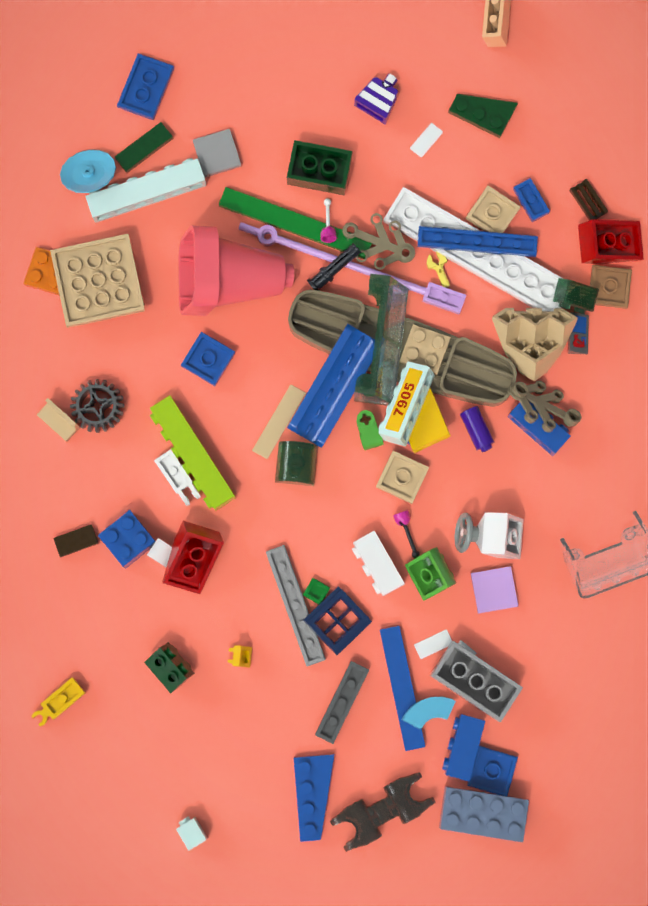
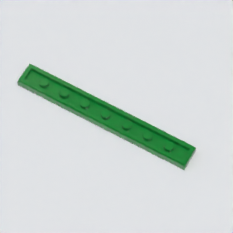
[219,187,372,260]

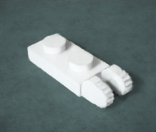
[154,449,201,506]

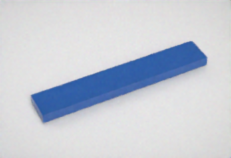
[417,226,538,257]
[379,626,426,751]

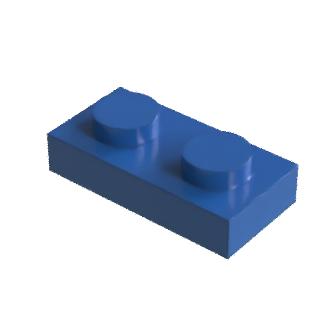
[513,178,550,222]

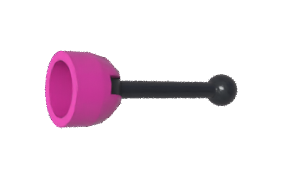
[393,510,420,558]

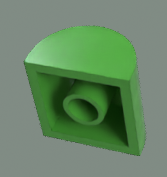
[405,547,456,601]

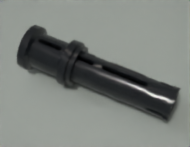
[307,243,362,291]

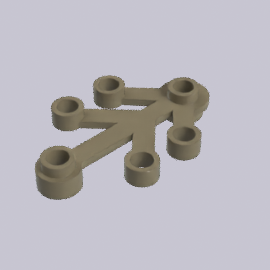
[342,213,415,270]
[509,381,582,433]

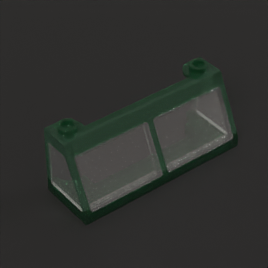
[354,273,409,406]

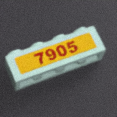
[379,361,435,447]

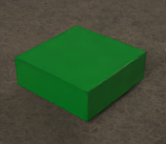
[303,578,330,605]

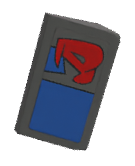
[568,312,589,355]

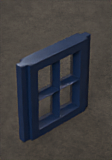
[304,586,372,655]

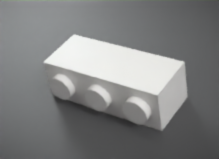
[352,530,405,596]

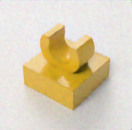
[227,645,252,668]

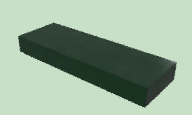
[115,122,173,173]

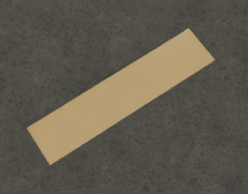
[252,384,306,459]

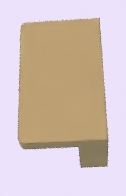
[37,398,80,442]

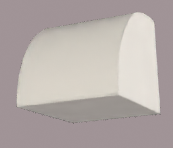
[147,538,172,567]

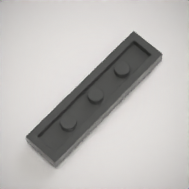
[315,661,369,744]

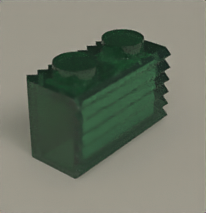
[553,278,599,314]

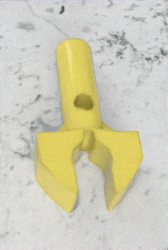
[426,252,450,288]

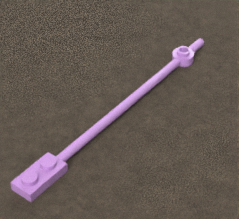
[239,222,466,315]

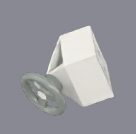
[454,512,524,559]

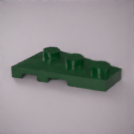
[448,94,518,139]

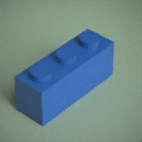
[508,402,571,457]
[442,714,485,782]

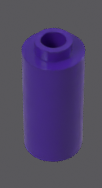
[460,406,495,453]

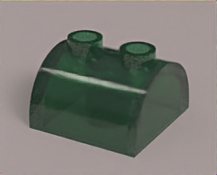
[274,441,318,487]

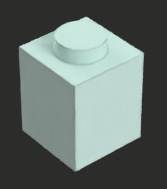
[176,816,208,851]

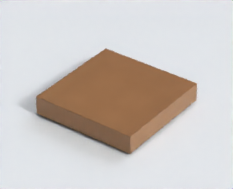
[588,265,632,309]

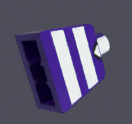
[354,74,398,125]

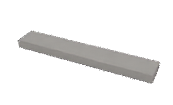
[266,545,326,667]

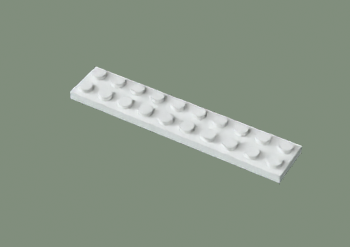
[383,187,574,311]

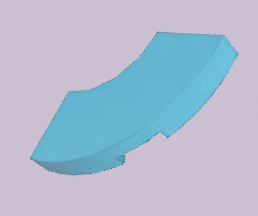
[401,697,456,729]

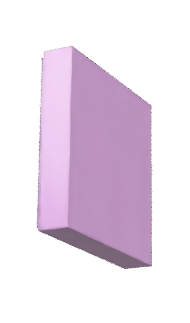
[470,566,518,614]

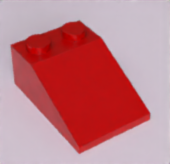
[578,219,644,264]
[162,521,224,594]

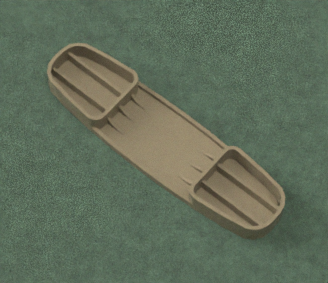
[288,289,517,407]

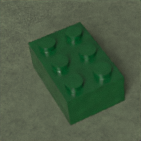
[286,140,352,196]

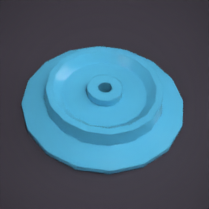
[60,150,116,193]

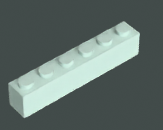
[85,158,207,223]

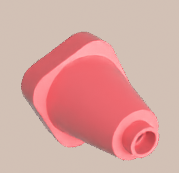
[178,225,294,316]

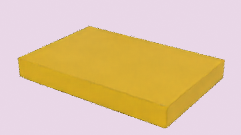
[408,387,451,453]

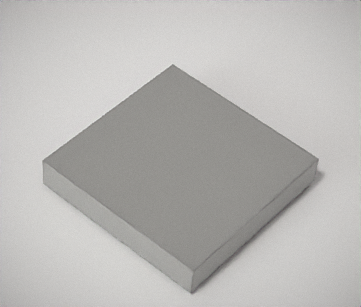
[193,129,242,178]

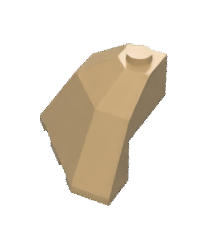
[492,308,578,381]

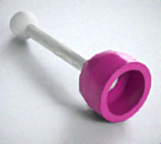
[321,198,337,243]

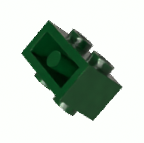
[144,642,195,694]

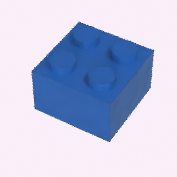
[98,510,156,569]

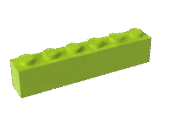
[149,395,236,511]

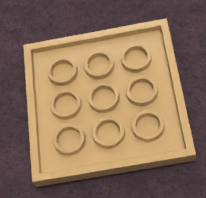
[50,234,145,328]

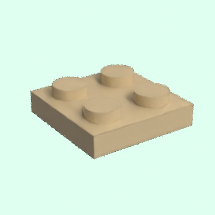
[466,186,521,233]
[400,324,451,375]
[376,451,429,504]

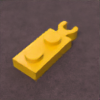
[31,677,86,726]

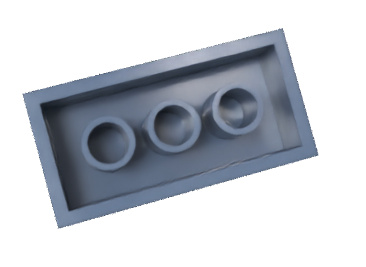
[439,786,529,842]

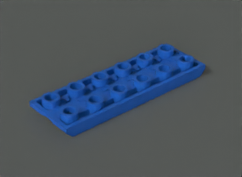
[287,323,382,448]

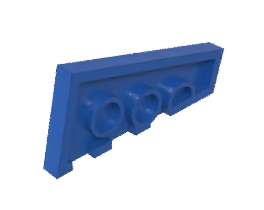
[294,754,335,842]

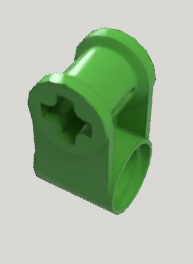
[356,410,384,451]

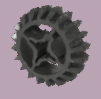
[70,379,125,433]

